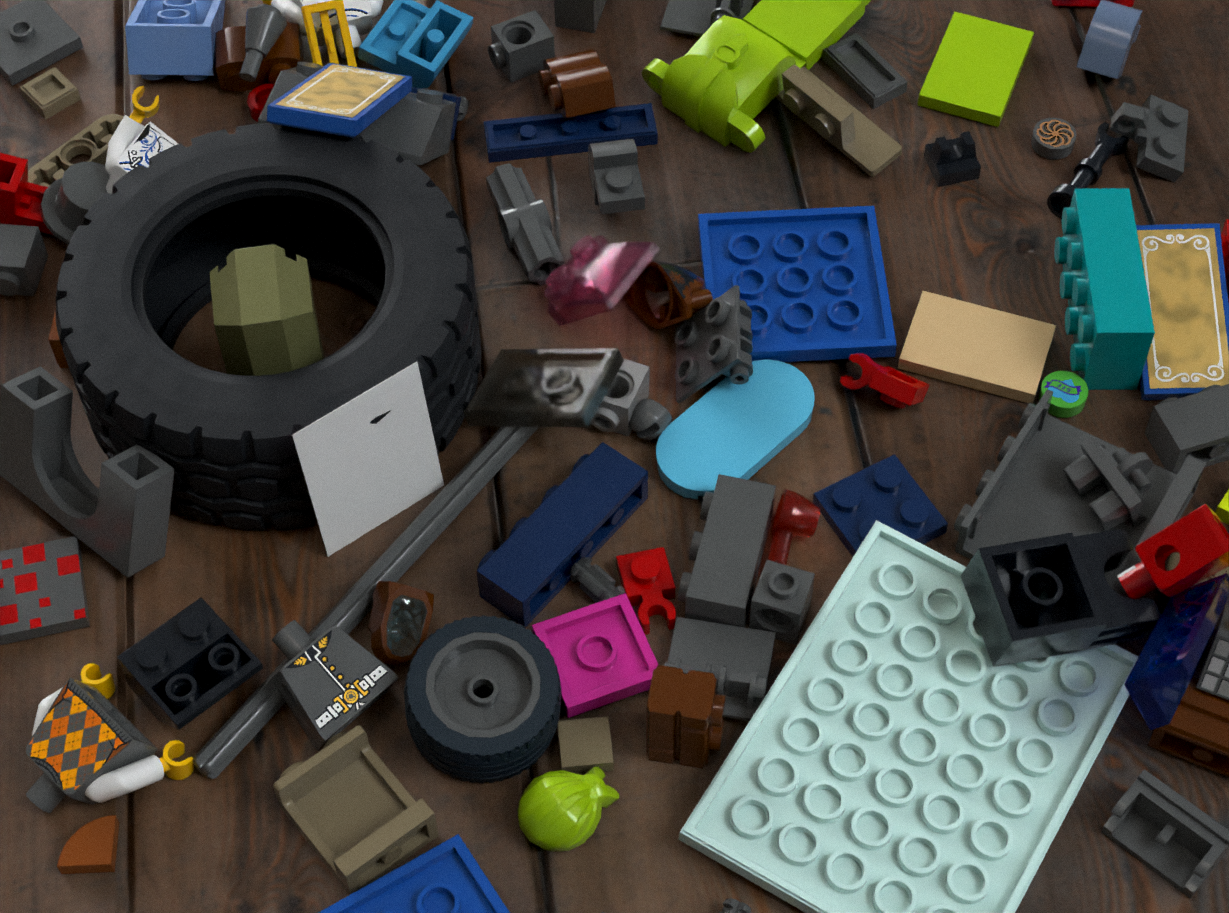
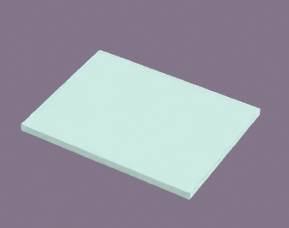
[678,520,1147,913]

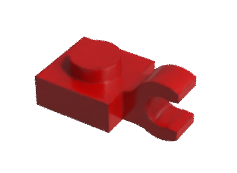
[840,353,930,409]

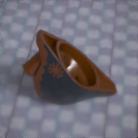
[614,260,713,329]

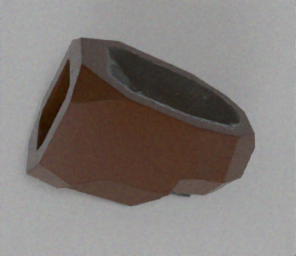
[368,581,434,665]

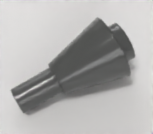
[239,4,287,82]

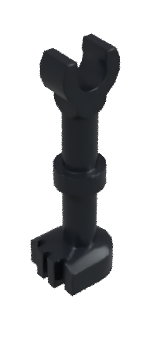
[1047,122,1130,219]

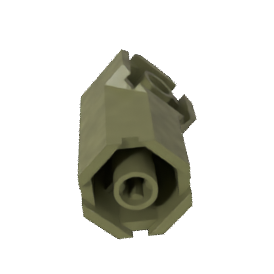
[210,244,325,376]

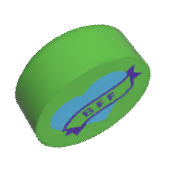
[1039,371,1088,418]

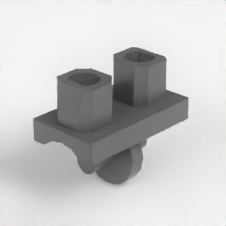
[1064,436,1153,531]

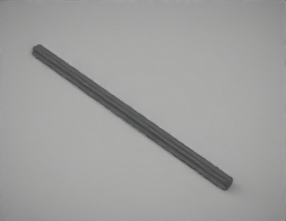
[193,389,556,779]

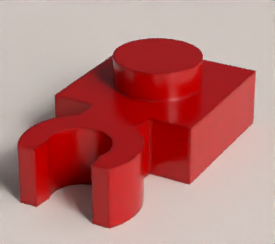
[616,547,676,635]

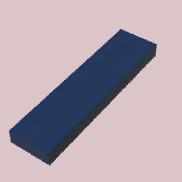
[484,103,658,163]

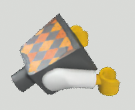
[26,663,194,813]

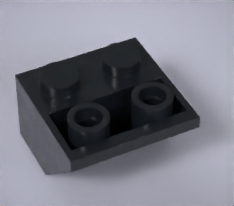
[117,597,263,730]

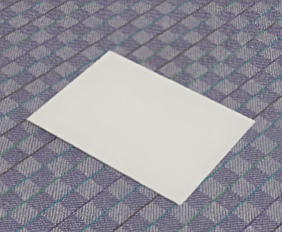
[292,362,444,557]

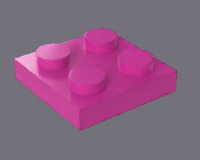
[532,593,659,718]

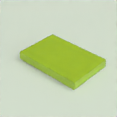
[917,11,1034,127]

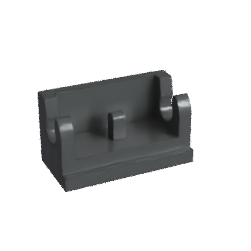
[1101,769,1229,899]

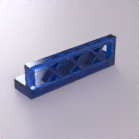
[1124,573,1229,730]

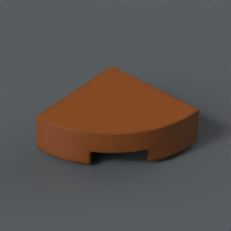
[57,815,120,874]

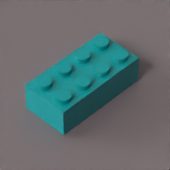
[1054,188,1155,390]

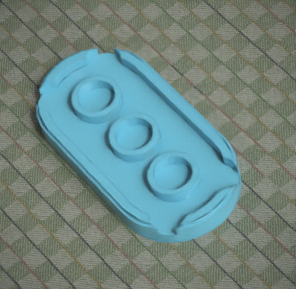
[656,359,815,499]

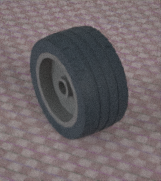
[404,615,562,784]

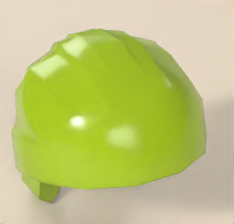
[518,767,619,852]

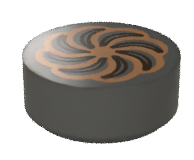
[1031,118,1077,159]

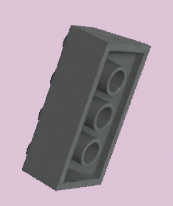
[258,62,456,166]

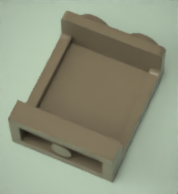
[273,725,439,895]

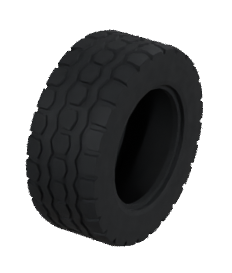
[55,123,481,531]

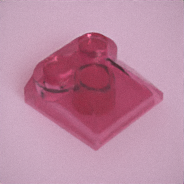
[544,235,660,326]

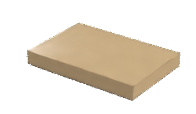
[898,291,1056,404]

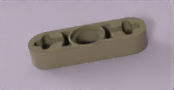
[28,114,124,187]

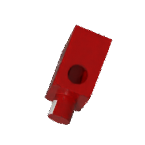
[1117,504,1229,599]

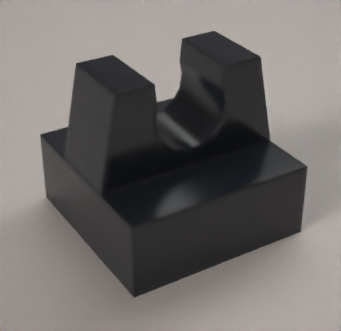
[924,131,981,187]

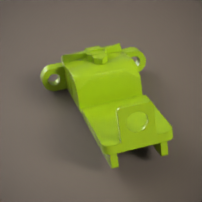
[642,0,871,153]

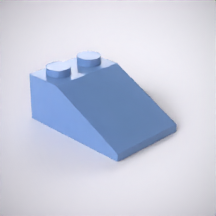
[125,0,226,81]

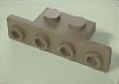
[776,64,902,176]

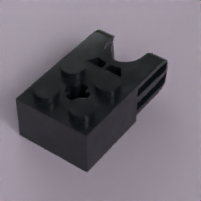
[961,529,1163,667]

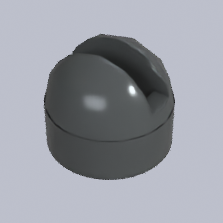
[630,399,672,440]

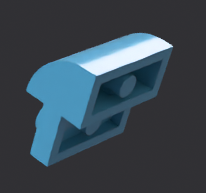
[358,0,473,88]

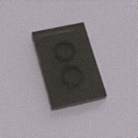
[464,348,624,428]

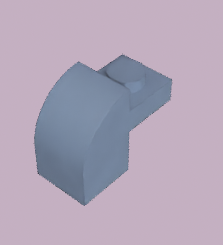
[1076,0,1143,79]

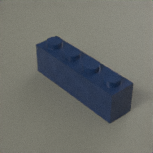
[477,442,648,628]

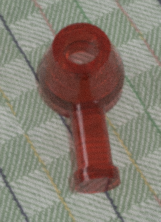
[763,489,821,568]

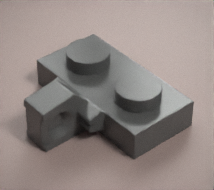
[1110,95,1188,183]

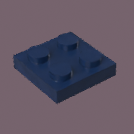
[813,454,948,557]

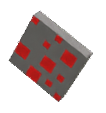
[0,536,90,645]

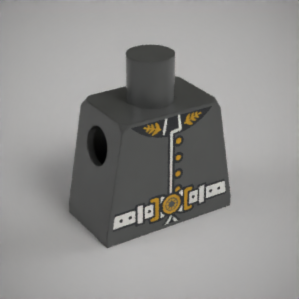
[272,620,399,751]

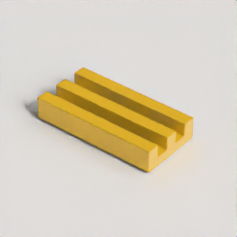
[301,0,357,67]

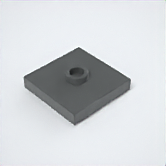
[0,0,83,86]

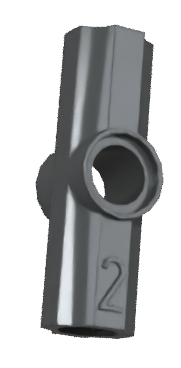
[486,163,565,286]

